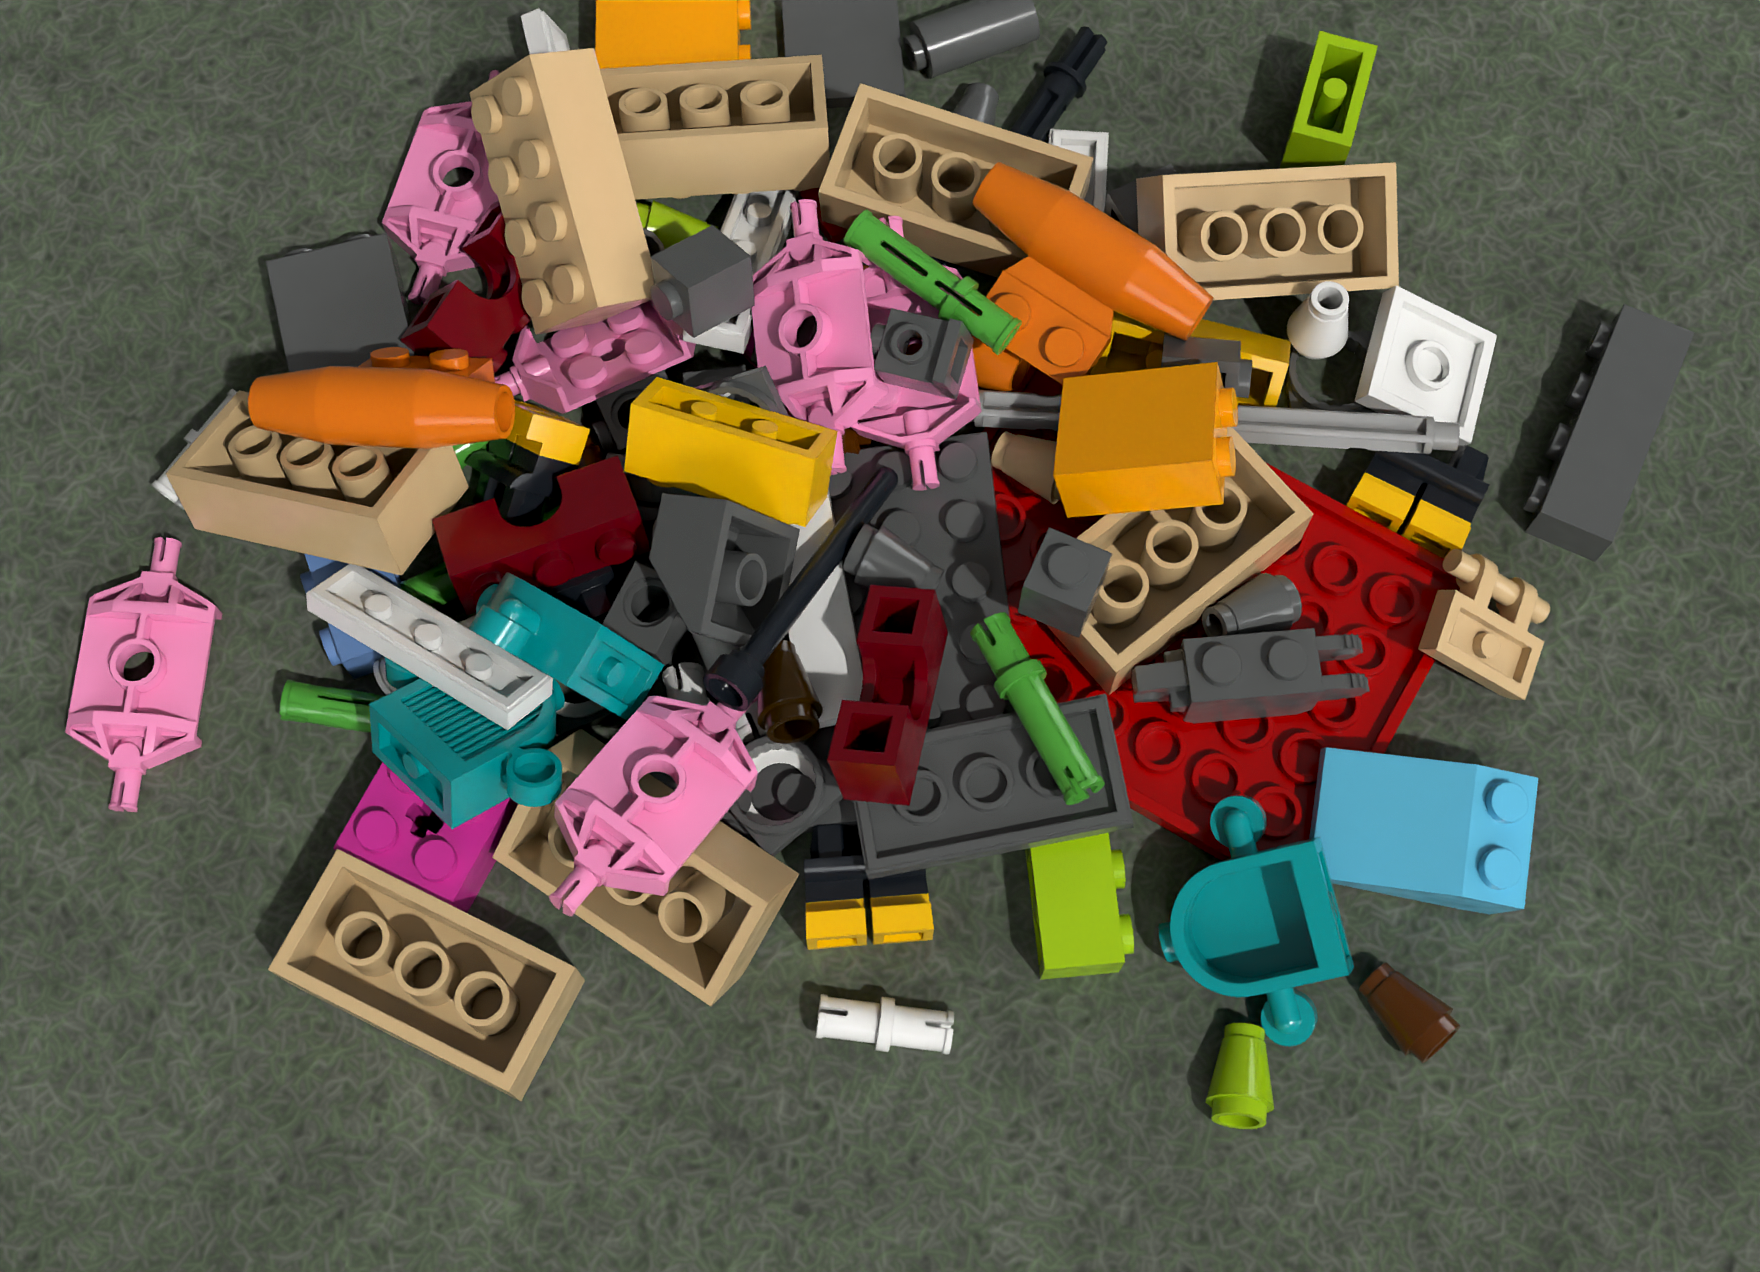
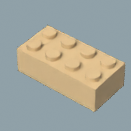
[469,48,654,334]
[600,55,830,200]
[818,83,1093,278]
[1136,162,1399,300]
[166,390,469,575]
[1046,427,1313,695]
[492,729,799,1007]
[268,849,585,1101]

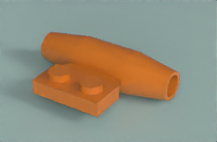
[972,162,1214,385]
[248,347,515,449]

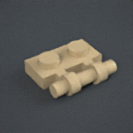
[1418,549,1550,700]

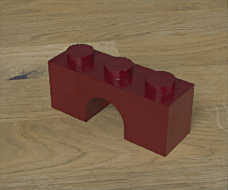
[400,201,531,373]
[432,455,651,615]
[827,585,948,806]

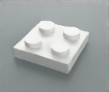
[1355,285,1497,446]

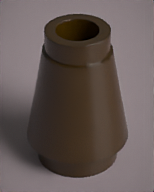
[757,640,823,744]

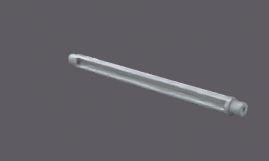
[970,390,1460,454]

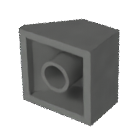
[649,493,800,648]

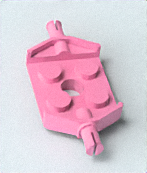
[382,70,503,305]
[751,199,889,475]
[851,216,982,491]
[494,300,696,414]
[65,537,222,812]
[549,696,758,916]

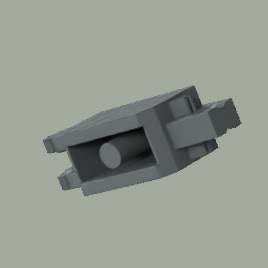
[1131,628,1369,723]

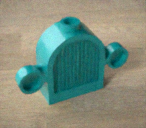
[468,572,665,721]
[369,657,565,829]
[1158,795,1354,1046]

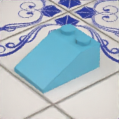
[1309,747,1538,914]

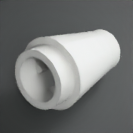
[1287,281,1349,359]

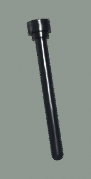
[703,467,898,711]

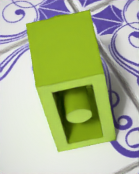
[1280,31,1378,169]
[1025,833,1134,980]

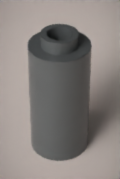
[903,0,1040,79]

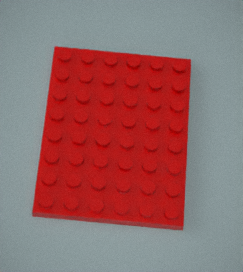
[982,365,1460,860]

